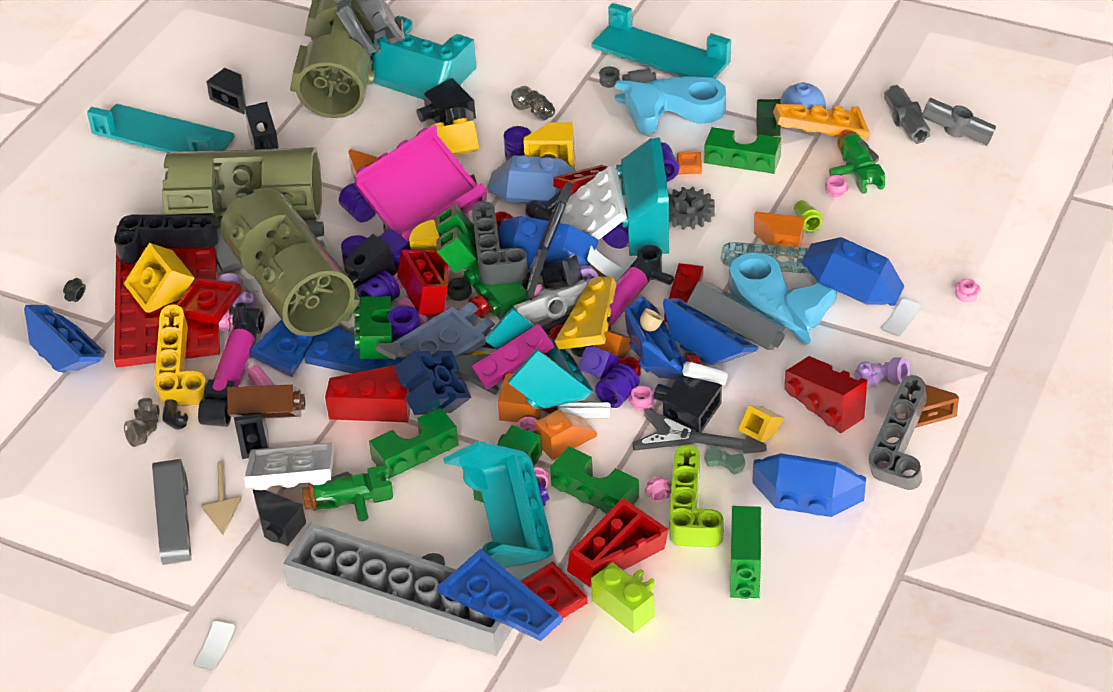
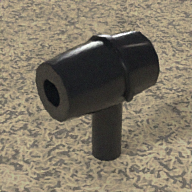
[525,191,561,221]

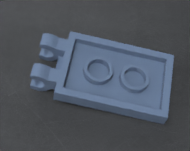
[393,302,495,360]

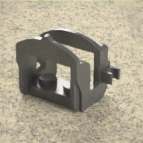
[334,0,404,58]

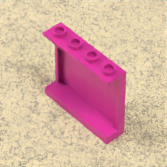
[355,125,487,248]

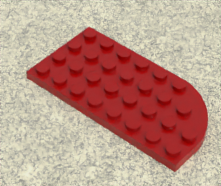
[114,225,220,368]

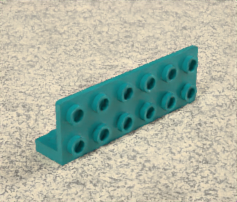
[591,2,731,79]
[87,104,235,153]

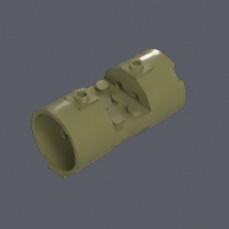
[290,0,375,118]
[162,147,322,224]
[221,188,360,336]

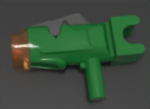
[829,130,885,194]
[301,465,393,522]

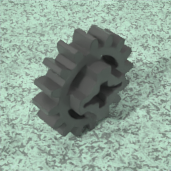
[668,187,715,230]

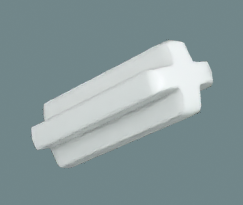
[682,362,728,386]
[558,402,611,418]

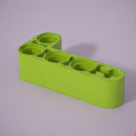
[669,445,724,548]

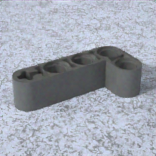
[472,201,528,285]
[869,375,927,490]
[152,459,192,565]

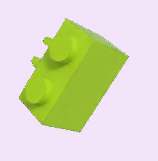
[591,562,655,634]

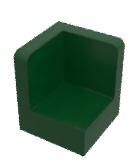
[756,99,781,136]

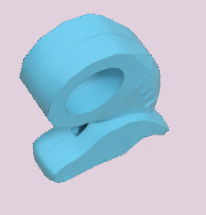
[615,76,726,135]
[729,252,837,345]

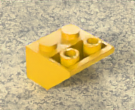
[428,118,479,156]

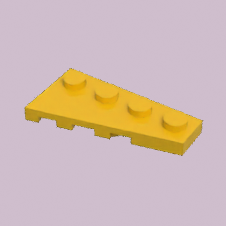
[555,276,616,349]

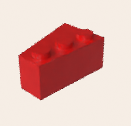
[397,250,449,316]
[784,356,867,434]
[325,365,411,422]
[567,498,669,587]

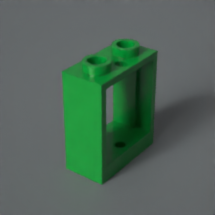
[730,506,761,599]

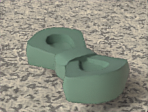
[704,446,746,474]

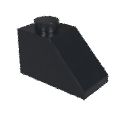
[206,67,246,115]
[234,414,269,459]
[253,489,306,546]

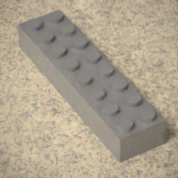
[283,522,513,657]

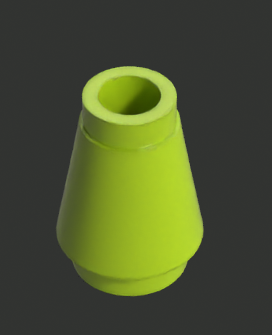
[794,200,823,232]

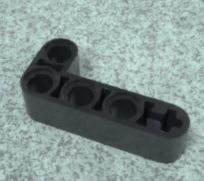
[114,214,219,264]

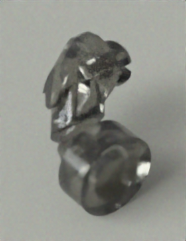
[511,86,555,121]
[124,397,160,447]

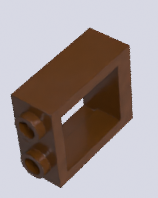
[227,384,306,418]

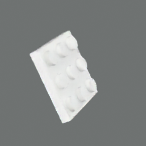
[560,165,627,240]
[245,442,334,490]

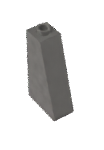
[686,281,785,350]

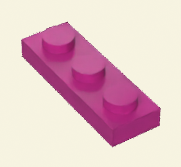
[472,324,554,390]

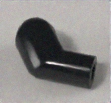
[162,399,188,430]

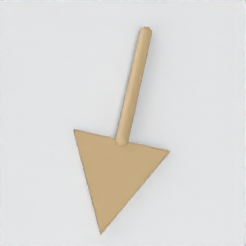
[201,462,242,535]

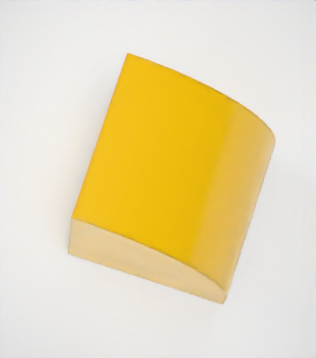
[409,219,440,250]
[738,405,785,442]

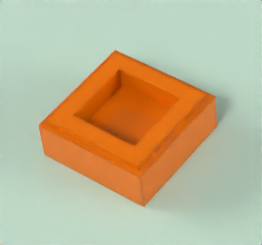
[677,152,702,174]

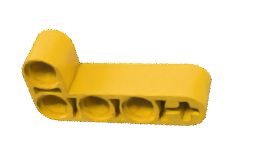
[154,304,207,406]

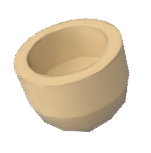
[640,308,663,332]

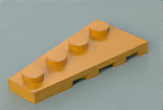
[773,104,869,140]

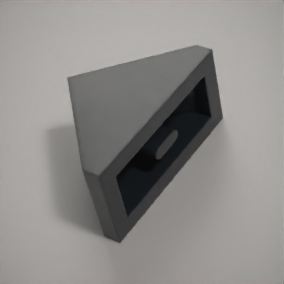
[541,254,583,289]

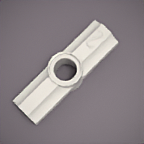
[513,279,587,323]

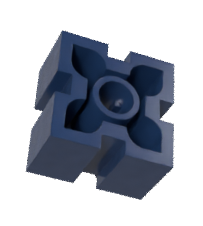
[394,351,472,415]

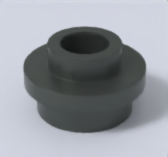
[63,278,86,302]
[447,278,472,301]

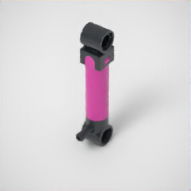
[571,245,674,357]
[198,302,265,427]

